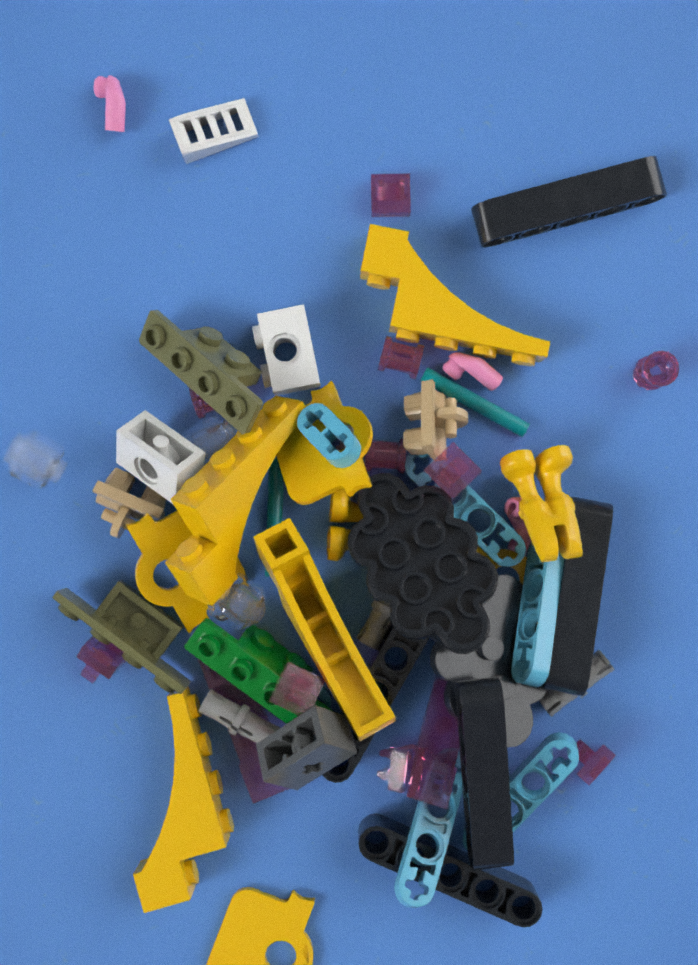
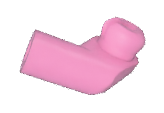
[94,75,126,132]
[443,352,503,391]
[504,497,531,555]

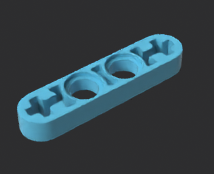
[405,453,526,567]
[511,541,564,688]
[463,732,579,850]
[394,748,463,908]

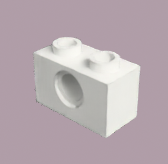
[252,304,321,396]
[116,410,205,504]

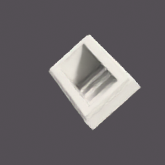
[169,98,259,164]

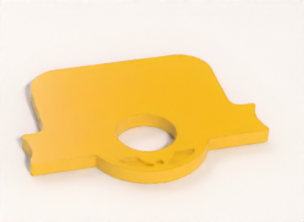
[276,381,373,505]
[126,510,246,633]
[206,887,315,965]

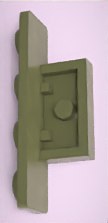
[139,310,263,434]
[52,580,191,694]

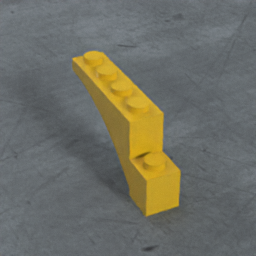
[360,224,550,366]
[165,395,305,606]
[253,518,396,742]
[133,686,234,913]

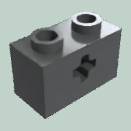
[256,705,357,790]

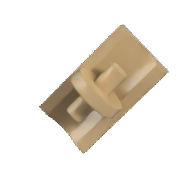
[403,379,468,462]
[92,468,167,539]

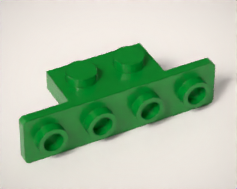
[184,618,333,724]

